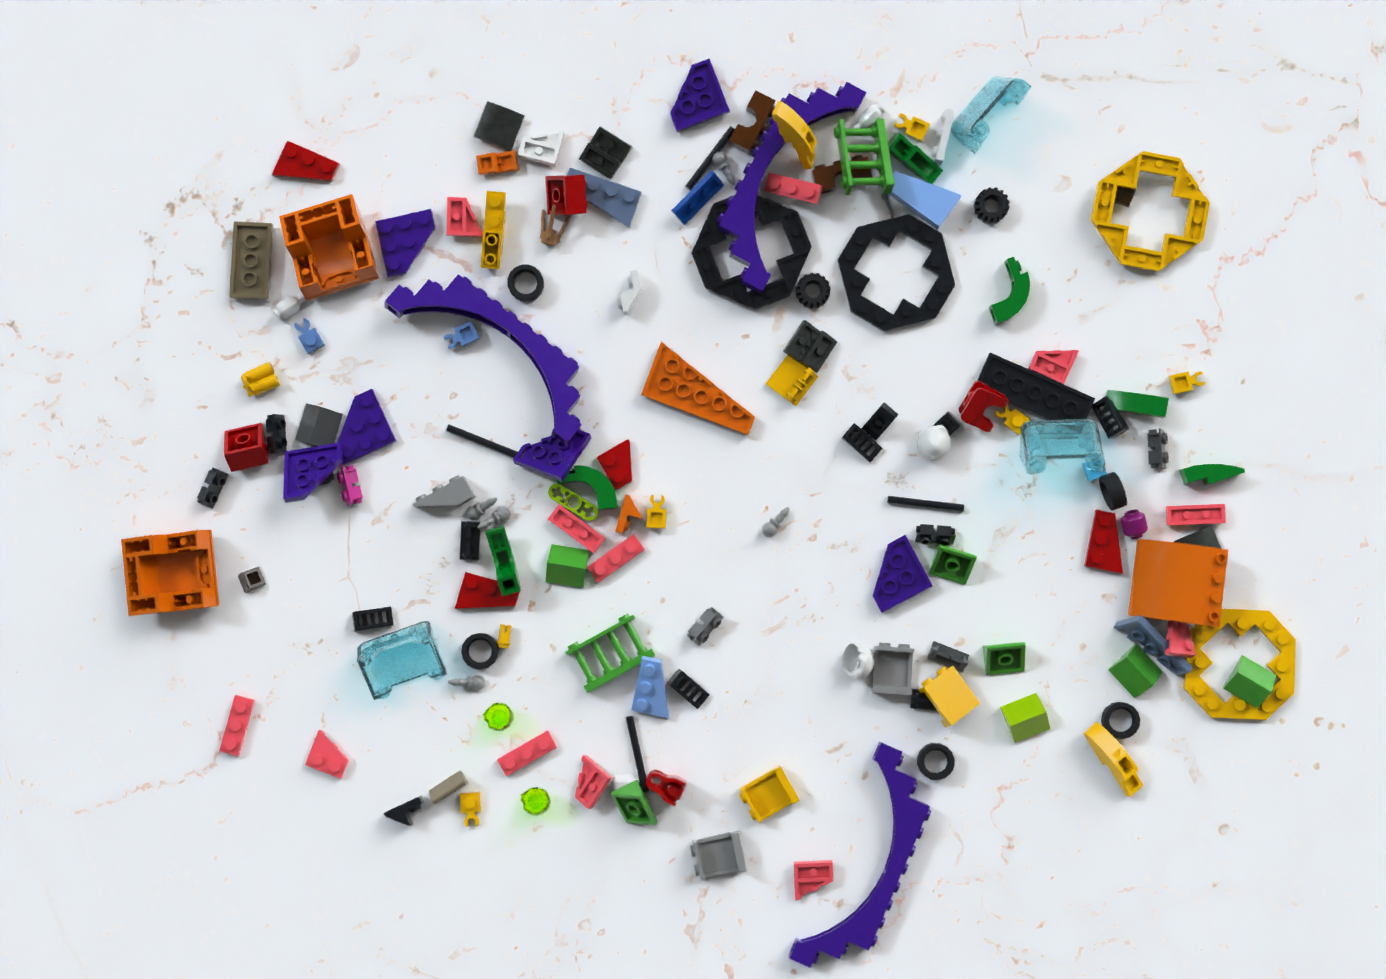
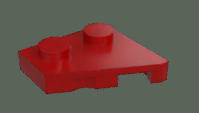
[597,439,632,490]

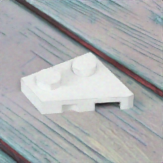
[518,130,564,166]

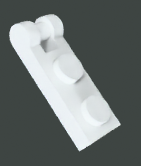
[932,108,954,165]

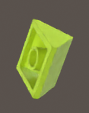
[1000,693,1050,743]

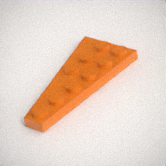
[641,342,755,435]

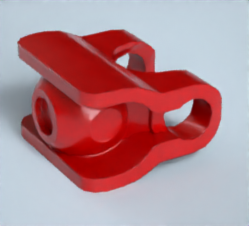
[958,381,1009,432]
[646,769,687,806]

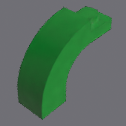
[988,256,1030,325]
[557,465,618,510]
[485,526,521,596]

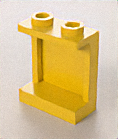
[919,666,980,728]
[739,765,800,823]

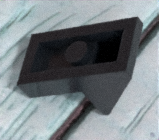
[861,402,899,440]
[384,795,424,826]

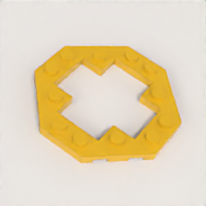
[1090,151,1210,271]
[1183,609,1296,720]

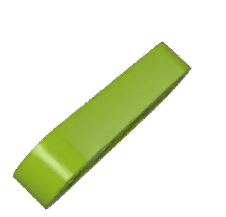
[548,484,598,521]

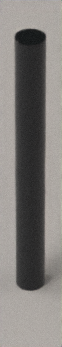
[685,126,735,191]
[446,424,518,458]
[887,496,964,512]
[625,716,649,793]

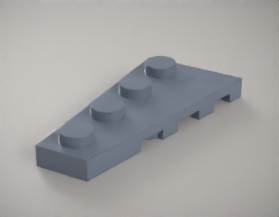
[567,168,642,229]
[1113,615,1193,676]

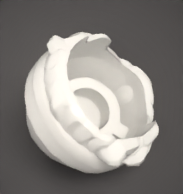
[915,425,951,460]
[840,642,874,679]

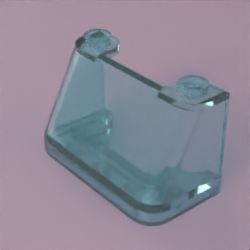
[951,76,1031,154]
[1020,419,1105,474]
[357,621,447,700]

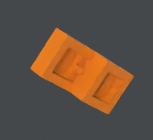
[476,150,519,175]

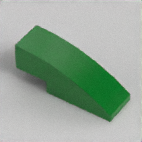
[888,133,943,184]
[1104,390,1169,418]
[1179,464,1245,485]

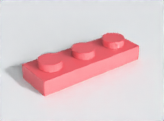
[764,172,823,204]
[548,504,605,553]
[1165,504,1226,526]
[587,534,645,583]
[219,695,255,756]
[497,730,557,776]

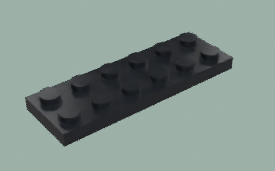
[977,352,1095,434]

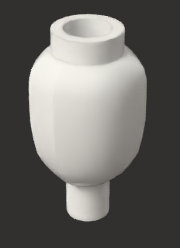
[853,103,885,128]
[273,293,305,320]
[606,775,640,791]

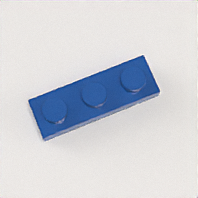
[671,171,724,225]

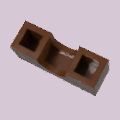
[729,90,776,154]
[811,155,873,194]

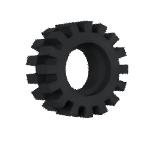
[974,187,1010,224]
[796,273,831,309]

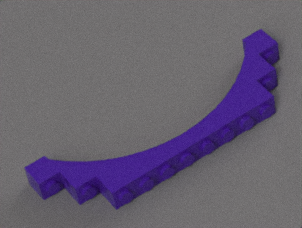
[716,82,867,295]
[384,274,582,446]
[788,741,931,968]

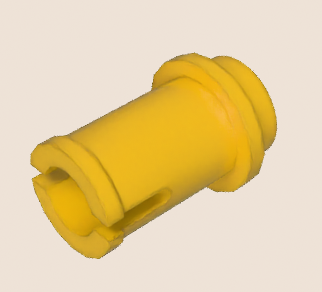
[496,624,512,649]

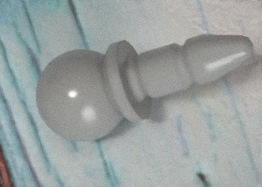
[712,152,735,186]
[466,497,498,520]
[478,507,511,529]
[762,507,790,537]
[448,675,485,691]

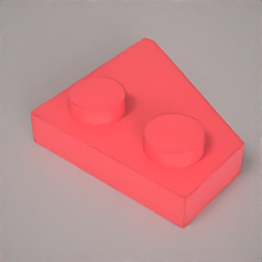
[446,197,483,237]
[1028,350,1079,384]
[1165,621,1196,658]
[305,730,349,779]
[575,755,612,809]
[793,860,833,900]

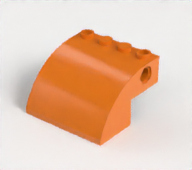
[279,194,379,301]
[121,530,219,616]
[1128,539,1228,627]

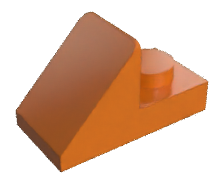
[615,494,643,534]

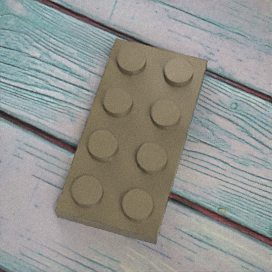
[229,221,273,300]

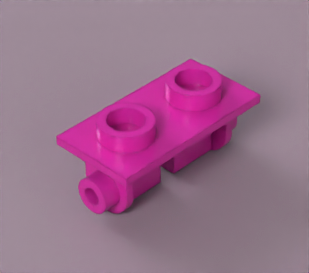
[337,465,363,506]

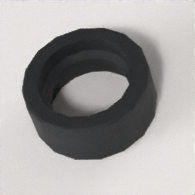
[507,264,544,302]
[1099,472,1127,511]
[461,633,499,670]
[1101,702,1140,739]
[917,743,955,780]

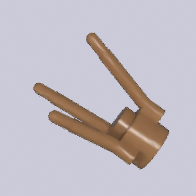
[539,205,572,246]

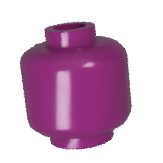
[1120,509,1148,539]

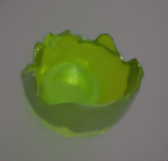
[482,703,514,731]
[520,787,551,816]

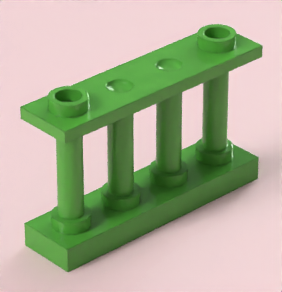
[834,118,894,195]
[565,613,655,693]

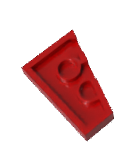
[271,140,340,182]
[1084,509,1123,574]
[455,572,520,609]

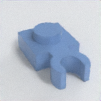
[294,318,325,354]
[443,321,480,349]

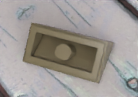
[429,770,468,804]

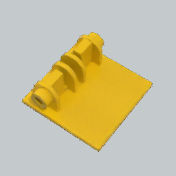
[766,355,819,407]

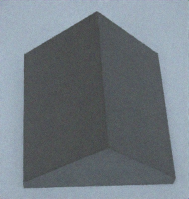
[295,403,343,446]

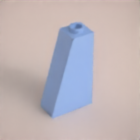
[888,171,962,230]

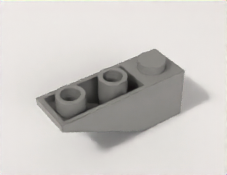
[413,475,476,507]

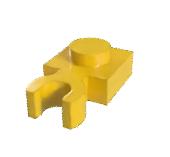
[894,113,930,142]
[1168,371,1205,395]
[994,406,1030,435]
[646,495,667,529]
[460,792,481,827]

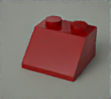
[545,175,587,215]
[224,422,269,472]

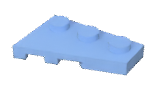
[631,656,669,719]

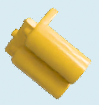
[240,361,280,397]

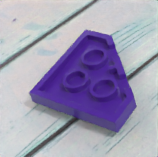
[670,58,730,132]
[375,209,436,278]
[337,389,397,465]
[513,430,591,482]
[283,442,343,503]
[872,535,933,613]

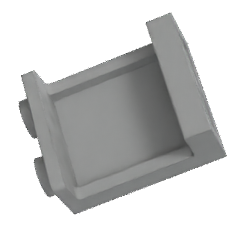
[871,642,914,695]
[690,830,747,880]

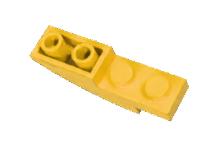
[772,101,817,169]
[481,191,506,269]
[1083,722,1143,797]

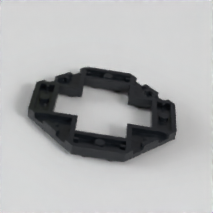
[691,195,812,310]
[837,214,955,332]

